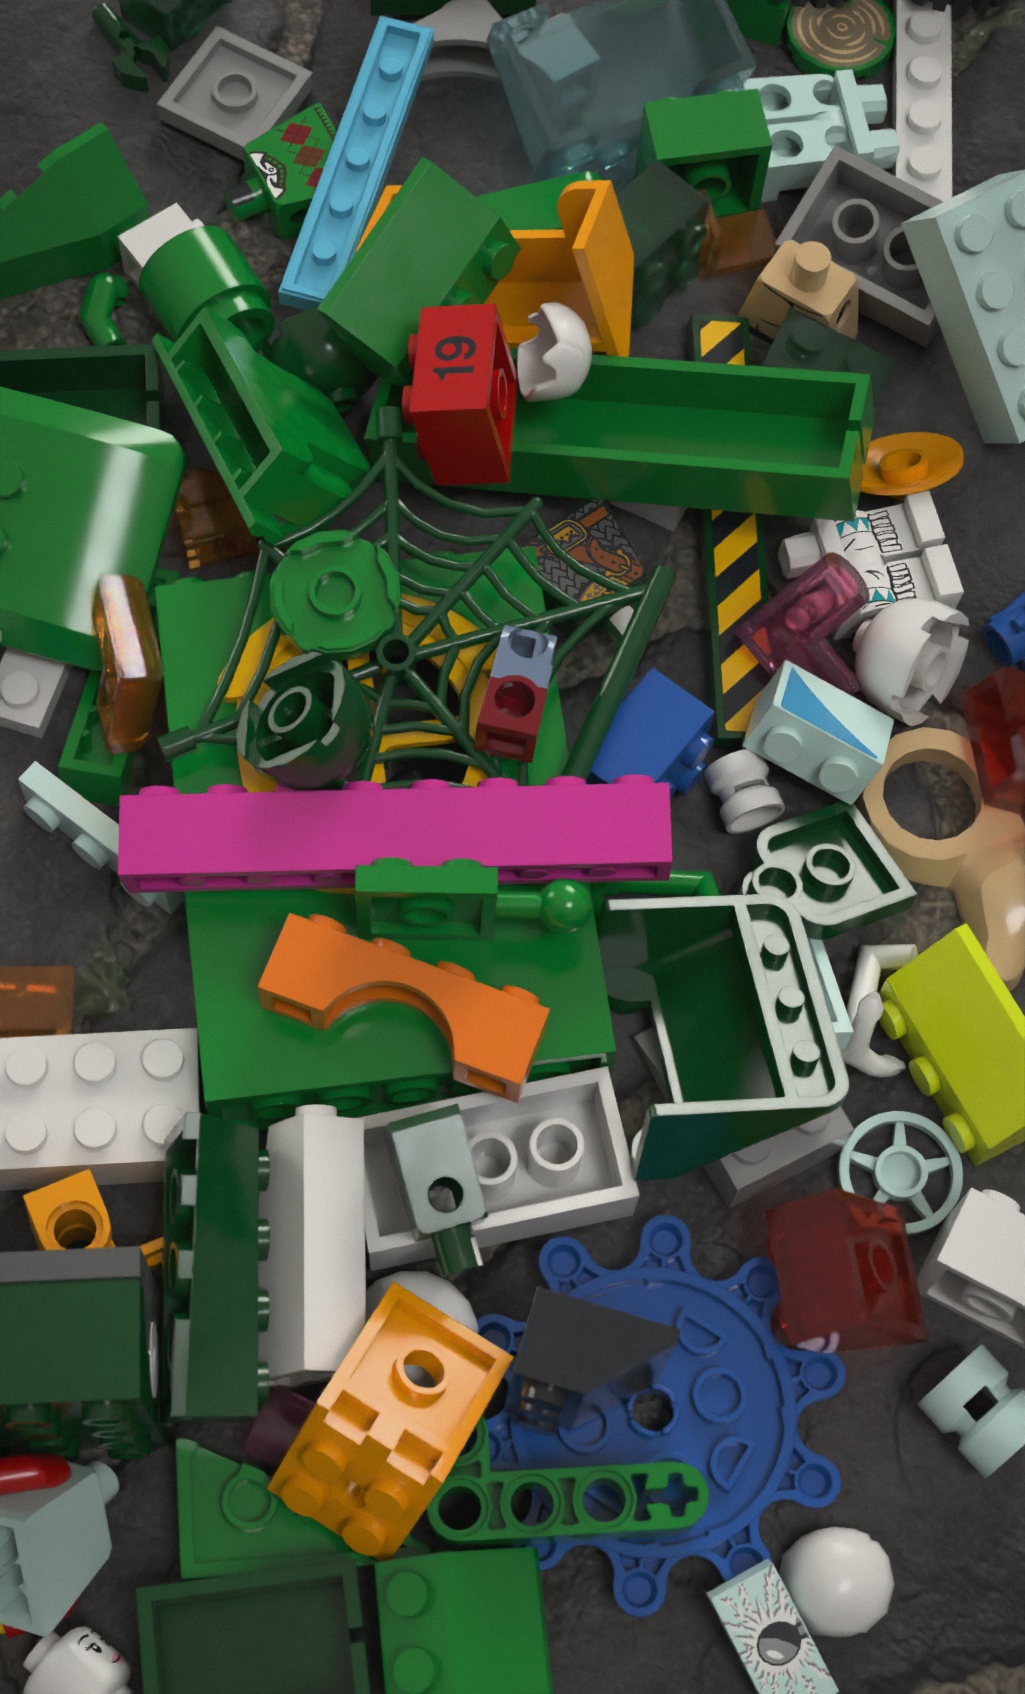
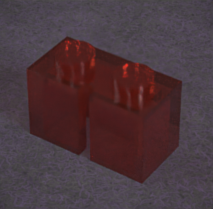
[960,666,1025,816]

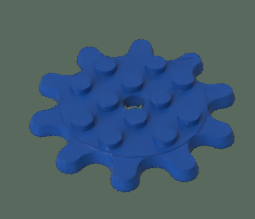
[459,1215,846,1618]

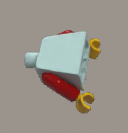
[0,1452,119,1639]

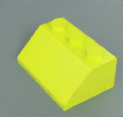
[878,923,1025,1167]

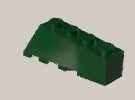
[160,1112,270,1423]

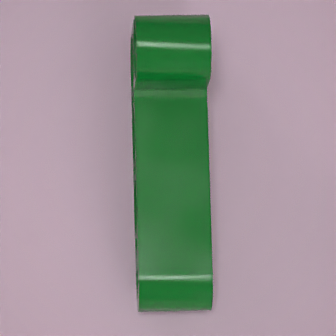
[427,1415,709,1548]

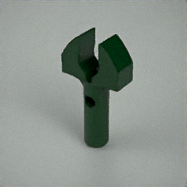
[92,3,170,92]

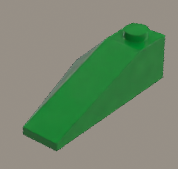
[0,122,151,299]

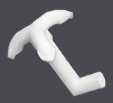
[840,944,918,1078]

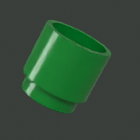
[139,226,275,353]

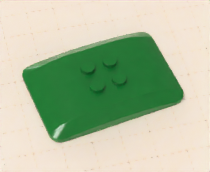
[0,387,186,673]

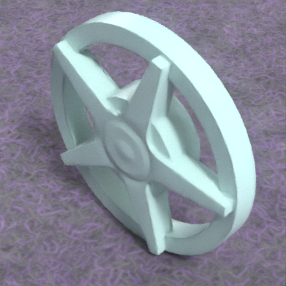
[837,1111,963,1236]

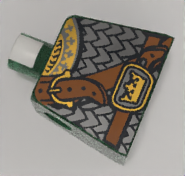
[520,499,647,646]

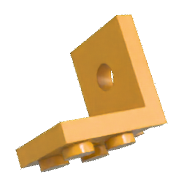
[266,1281,514,1561]

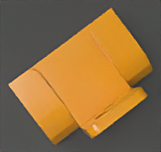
[23,1169,163,1270]

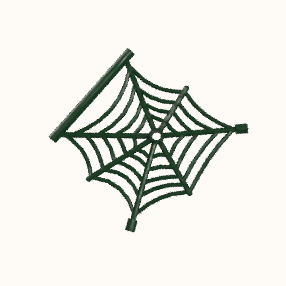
[157,406,677,790]

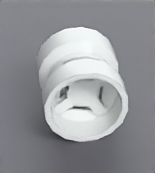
[704,749,785,834]

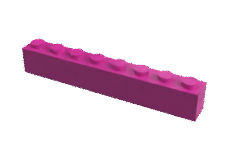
[118,774,672,893]

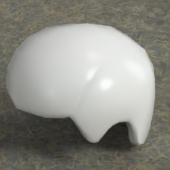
[517,302,592,402]
[778,1526,895,1637]

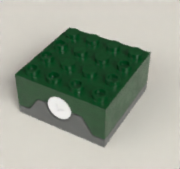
[0,1246,168,1462]

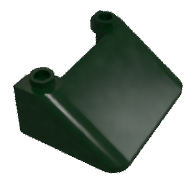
[597,894,849,1181]

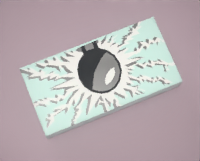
[706,1558,839,1694]

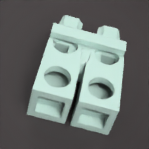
[739,69,900,203]

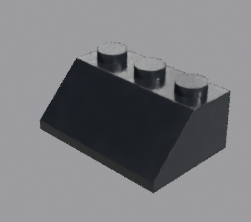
[503,1286,681,1436]

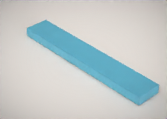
[278,16,435,310]

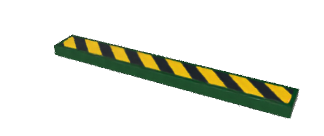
[687,314,774,748]

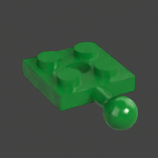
[355,857,592,940]

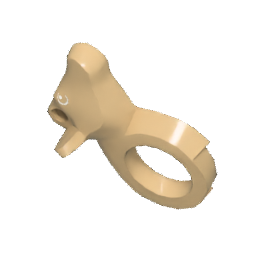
[857,727,1025,991]

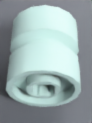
[917,1344,1025,1479]

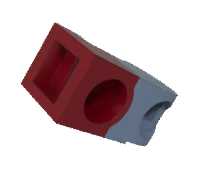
[474,625,557,763]

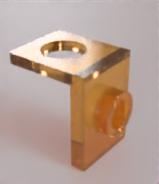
[690,189,776,278]

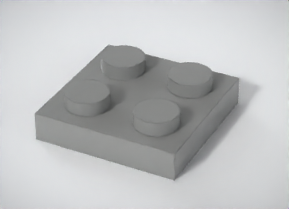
[157,26,313,161]

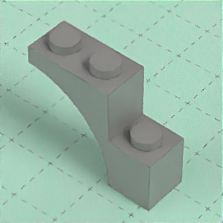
[413,0,600,119]

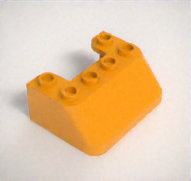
[355,180,634,357]

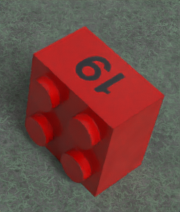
[402,303,519,486]

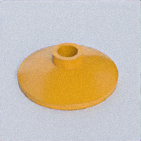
[860,432,964,500]

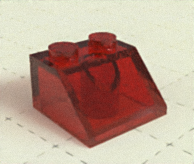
[765,1188,929,1353]

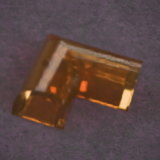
[92,574,164,754]

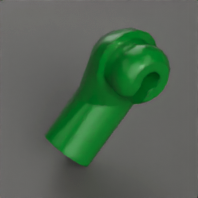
[78,272,129,346]

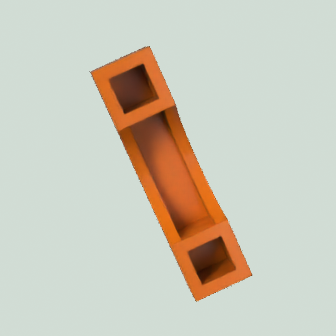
[257,913,550,1103]

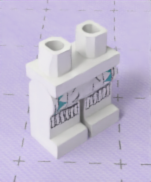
[778,491,964,640]

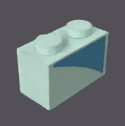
[742,660,894,805]

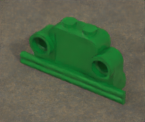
[152,307,370,544]

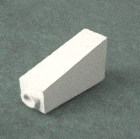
[258,1105,366,1388]

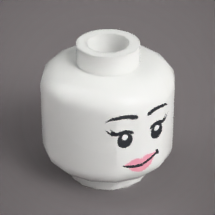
[23,1626,134,1694]

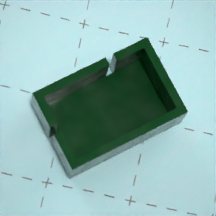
[0,344,165,431]
[136,1559,371,1694]

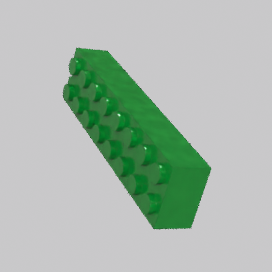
[364,348,874,522]

